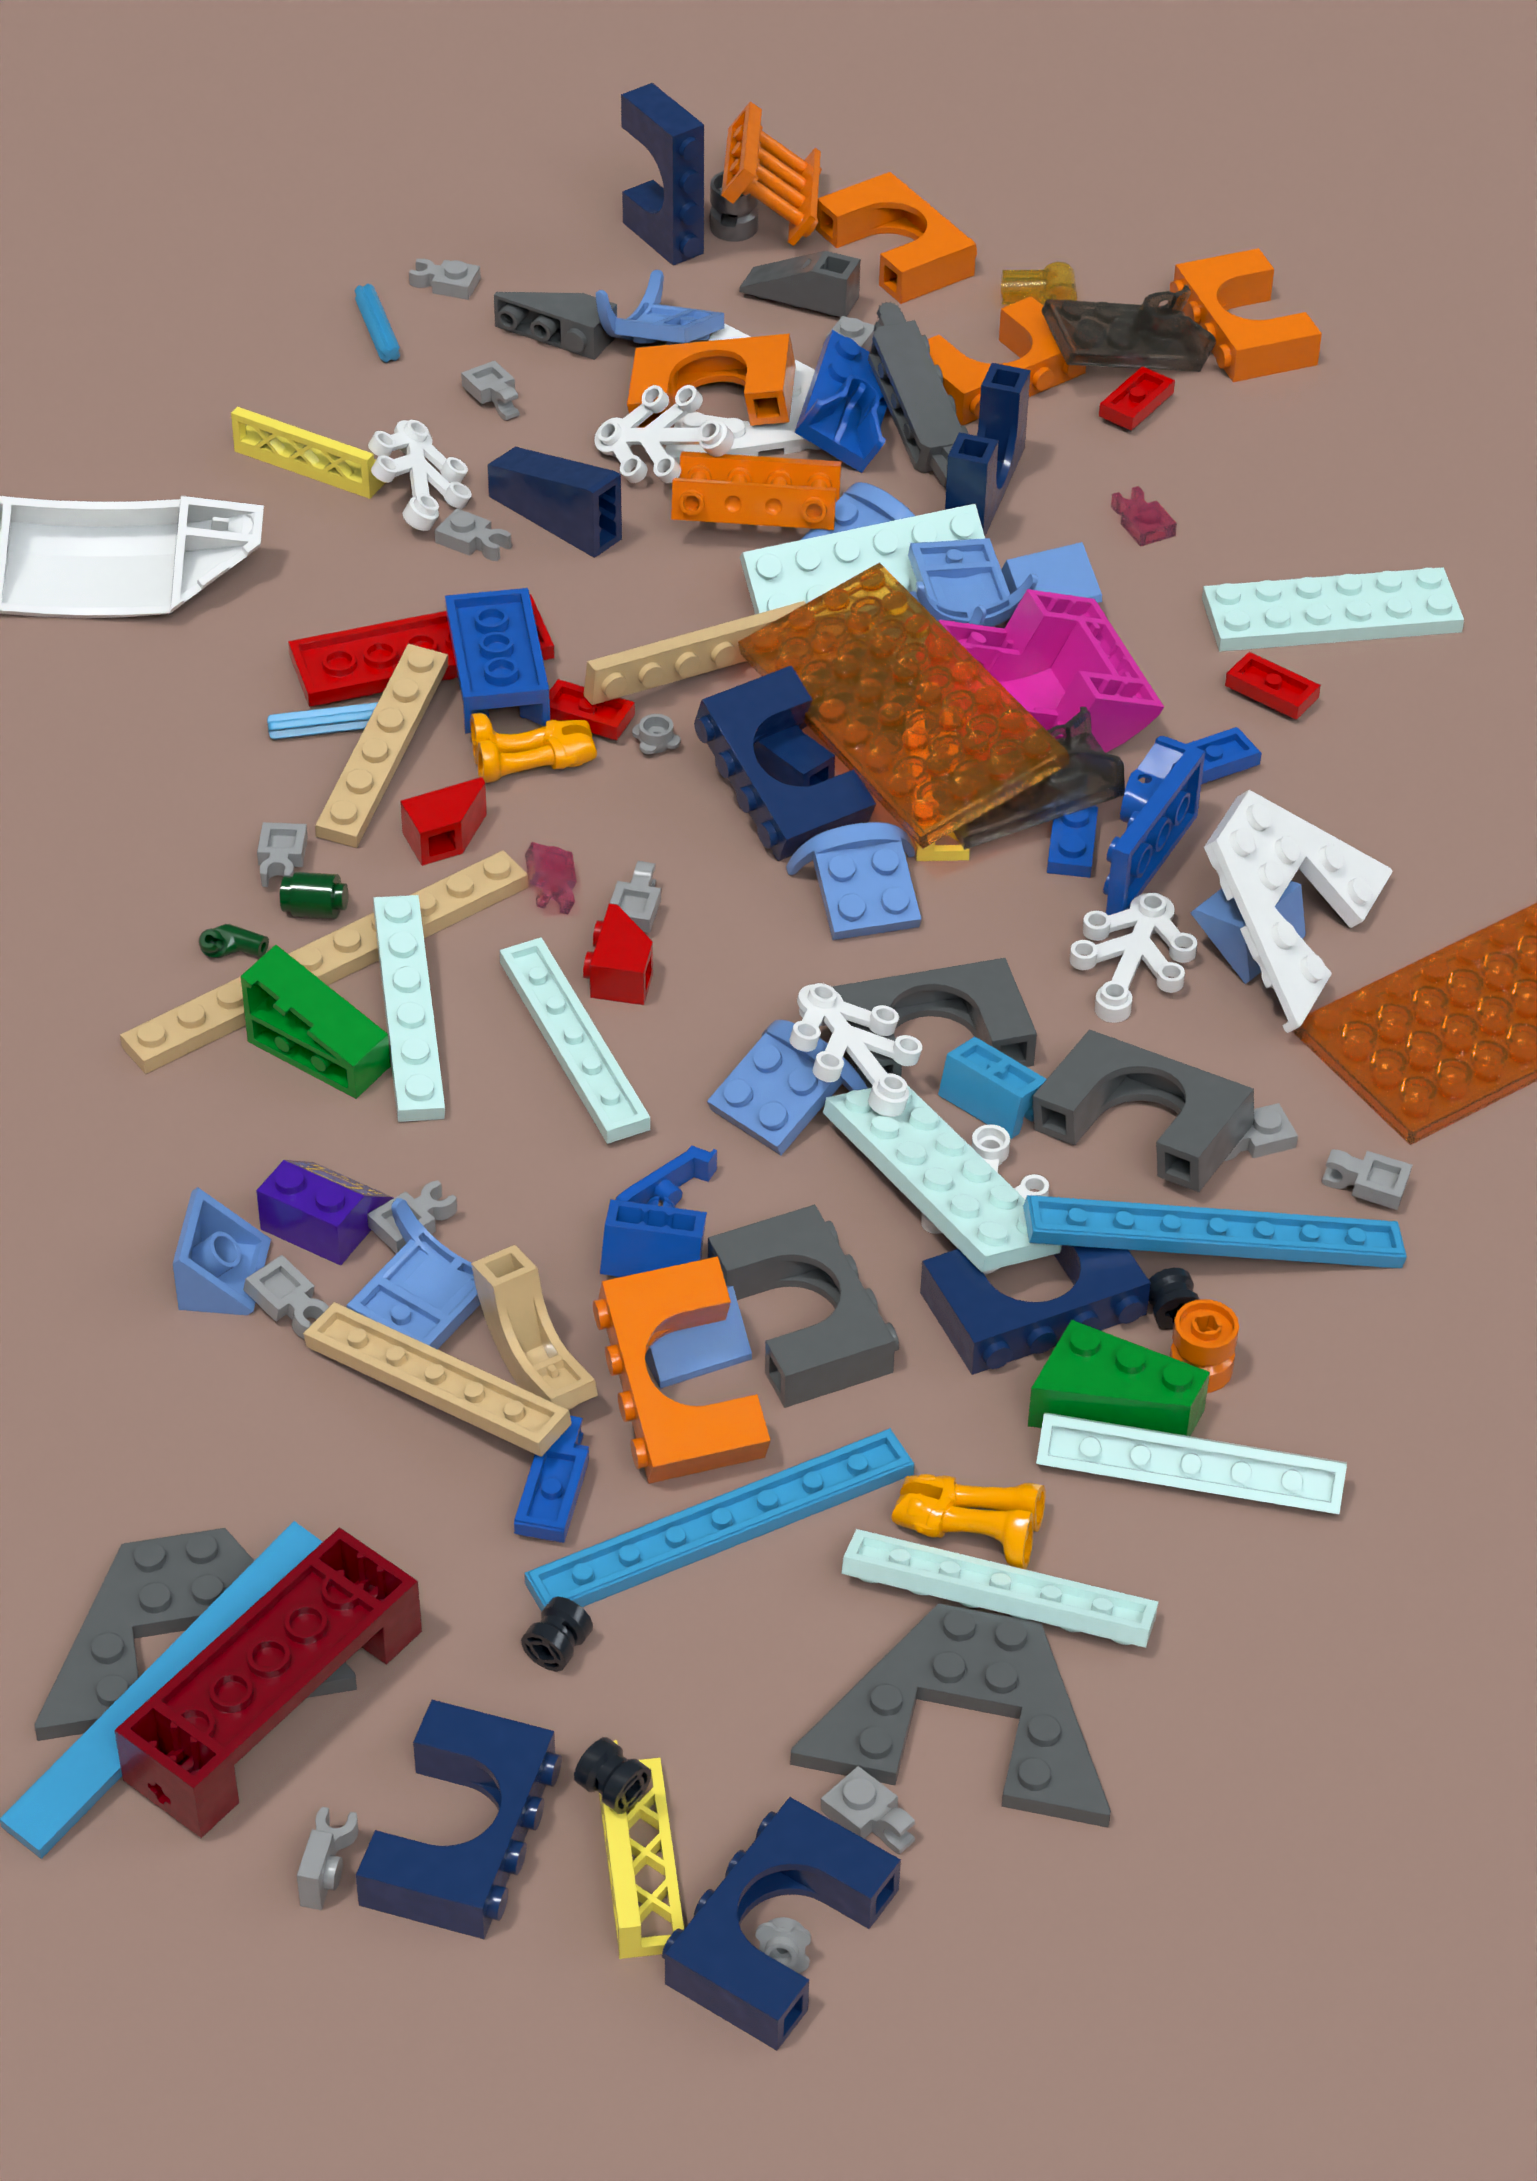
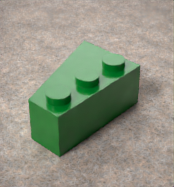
[240,945,391,1099]
[1028,1320,1210,1436]

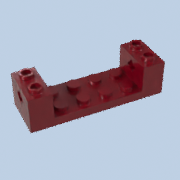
[114,1527,422,1838]

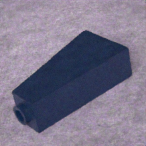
[487,446,622,558]

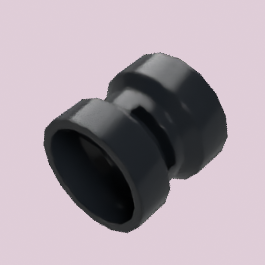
[521,1596,593,1672]
[574,1737,651,1814]

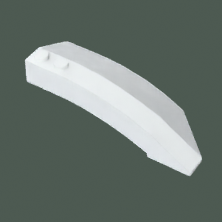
[0,496,264,618]

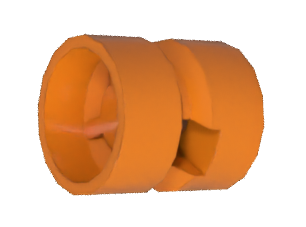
[1170,1299,1239,1393]

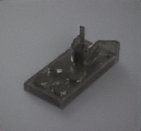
[1041,285,1216,372]
[931,706,1125,850]

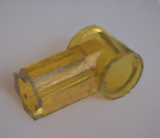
[1001,262,1077,312]

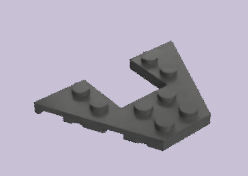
[34,1528,357,1741]
[790,1603,1111,1828]

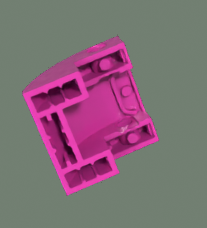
[916,589,1164,774]

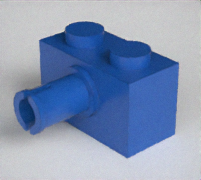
[600,1196,707,1278]

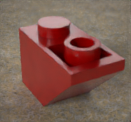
[400,777,487,866]
[583,903,653,1005]

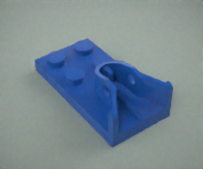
[794,330,887,473]
[445,588,550,734]
[1103,736,1205,915]

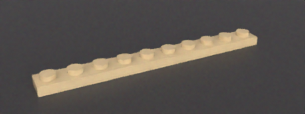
[120,850,529,1074]

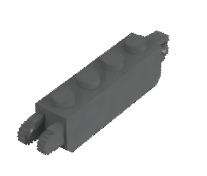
[868,301,968,487]

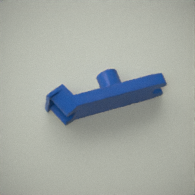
[616,1145,717,1205]

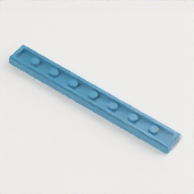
[1023,1195,1407,1268]
[524,1428,914,1612]
[0,1521,322,1859]

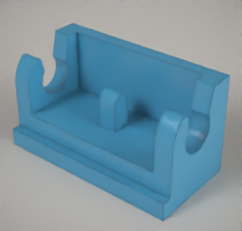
[938,1036,1047,1139]

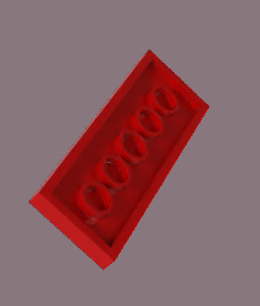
[288,594,554,707]

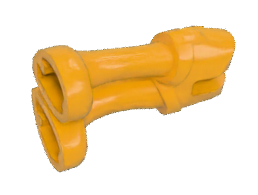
[470,713,597,783]
[891,1474,1046,1570]

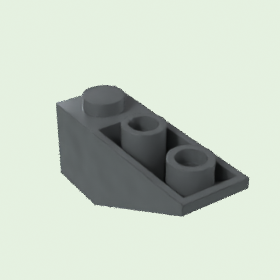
[739,251,861,317]
[494,292,617,360]

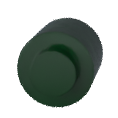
[280,872,349,919]

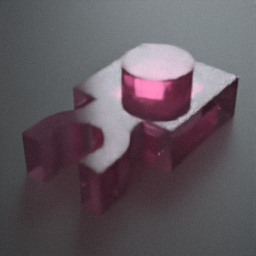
[1111,486,1177,547]
[525,842,577,915]

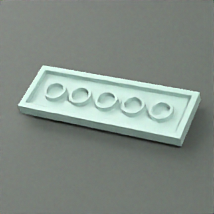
[740,504,985,625]
[1202,567,1464,652]
[823,1085,1062,1272]

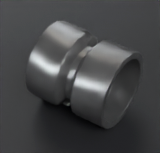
[710,171,758,242]

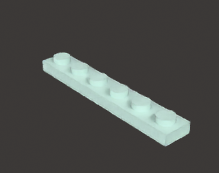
[373,895,445,1122]
[499,937,650,1144]
[1036,1412,1347,1514]
[841,1529,1159,1648]

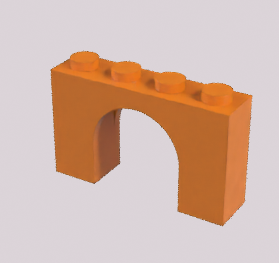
[816,172,977,304]
[1170,248,1322,382]
[928,296,1088,425]
[627,333,796,428]
[593,1256,771,1484]

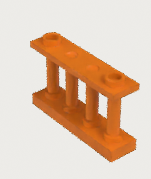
[721,101,822,246]
[671,451,842,530]

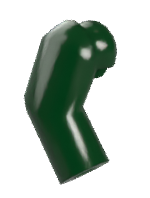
[199,924,269,958]

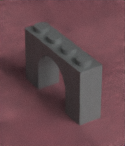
[832,958,1037,1088]
[1033,1029,1254,1192]
[708,1204,899,1408]

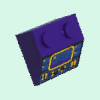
[256,1160,394,1266]

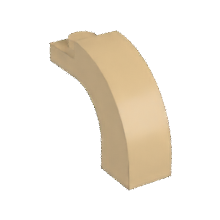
[471,1245,598,1409]

